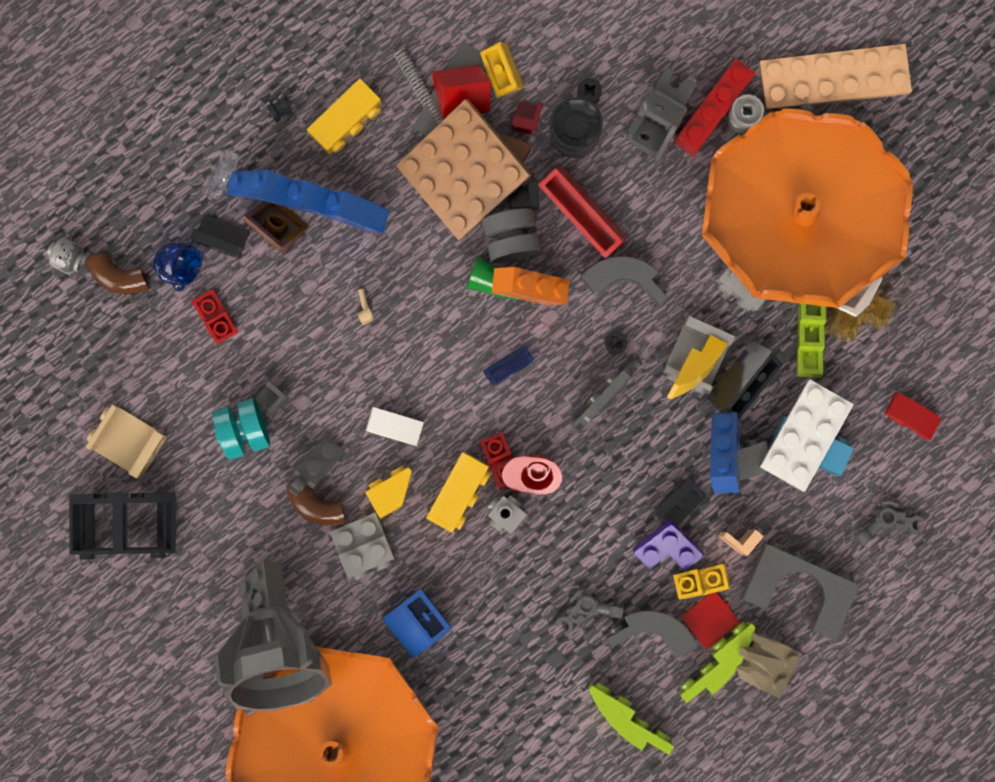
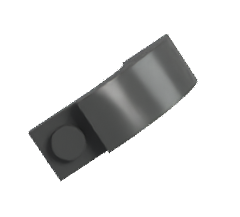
[580,257,668,307]
[606,610,698,659]

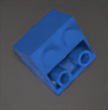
[382,588,452,658]

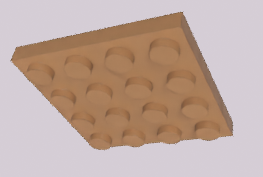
[396,99,532,240]

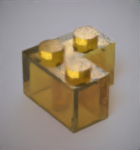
[825,295,896,343]

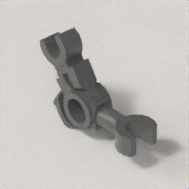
[854,500,924,545]
[555,588,624,635]

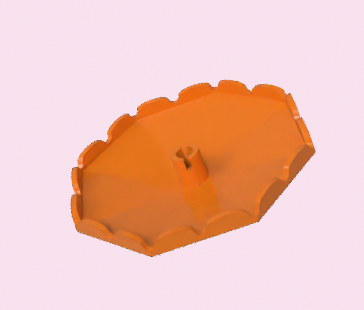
[702,109,913,308]
[226,647,439,782]

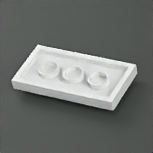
[759,380,854,492]

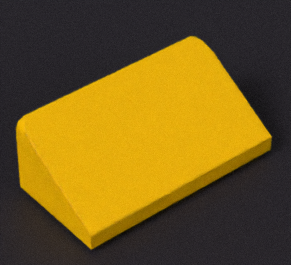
[480,42,524,98]

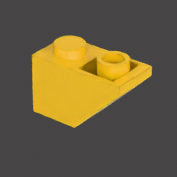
[365,466,412,518]

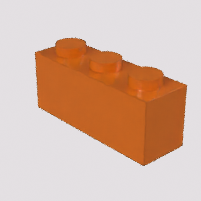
[492,267,570,305]

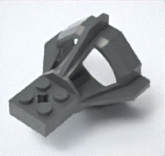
[215,560,332,715]

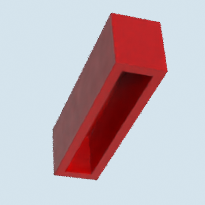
[675,59,756,157]
[538,166,628,258]

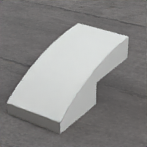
[365,407,424,446]

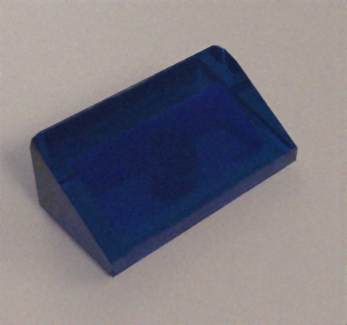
[483,346,534,387]

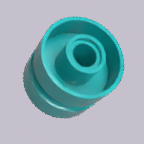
[212,397,271,461]

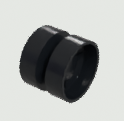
[549,97,603,158]

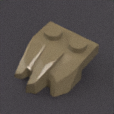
[736,633,802,699]

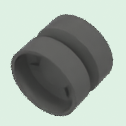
[482,208,542,263]

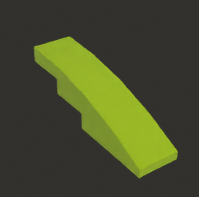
[796,303,826,378]

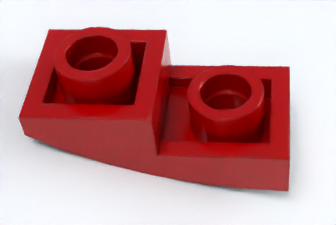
[191,289,238,344]
[884,392,941,440]
[479,432,513,490]

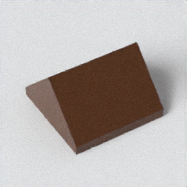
[242,201,308,255]

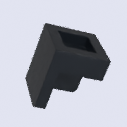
[509,182,540,211]

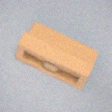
[717,529,764,556]

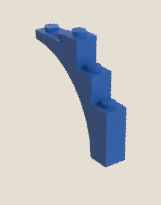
[226,169,390,234]

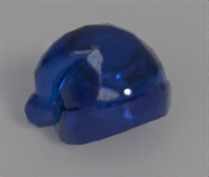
[153,242,202,292]

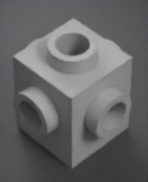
[487,495,527,534]

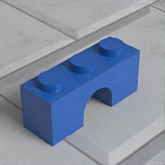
[710,412,741,494]

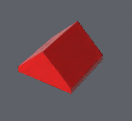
[432,65,491,120]

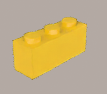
[307,79,382,155]
[426,452,491,533]

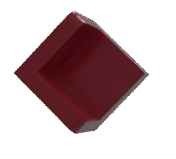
[512,102,543,136]

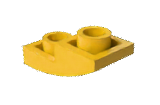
[673,564,731,600]

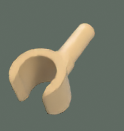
[357,289,374,325]

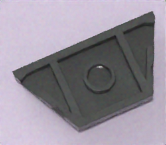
[571,357,642,433]

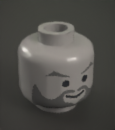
[47,238,86,275]

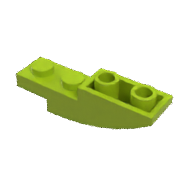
[678,622,755,703]
[588,683,674,755]

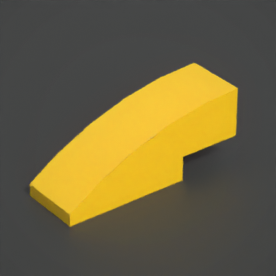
[667,335,728,399]

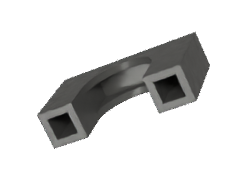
[740,541,860,641]

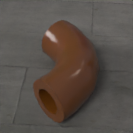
[85,253,150,295]
[286,484,346,526]

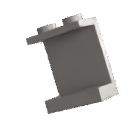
[663,316,735,394]

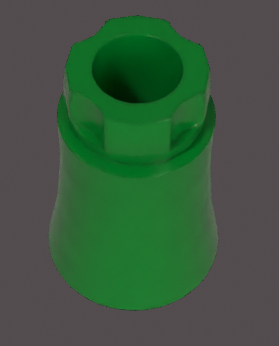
[466,256,517,300]

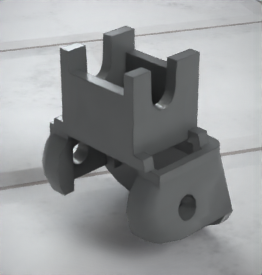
[627,67,697,163]

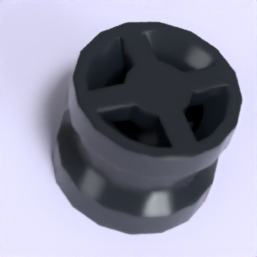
[577,78,602,104]
[263,92,293,123]

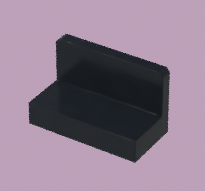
[190,215,250,259]

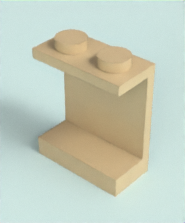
[86,405,167,479]

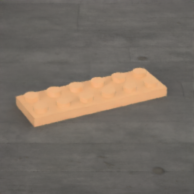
[759,44,912,111]

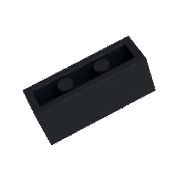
[706,340,783,419]

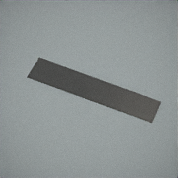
[412,41,482,136]

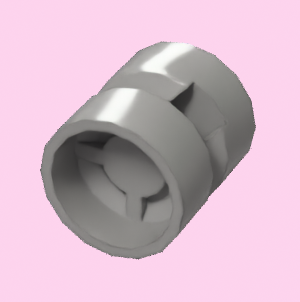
[727,94,764,134]

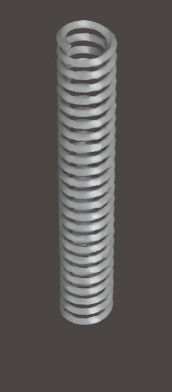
[394,48,443,123]

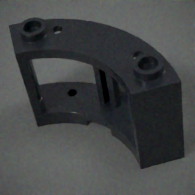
[69,492,176,560]

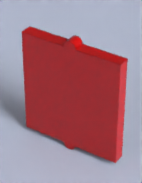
[680,593,740,650]

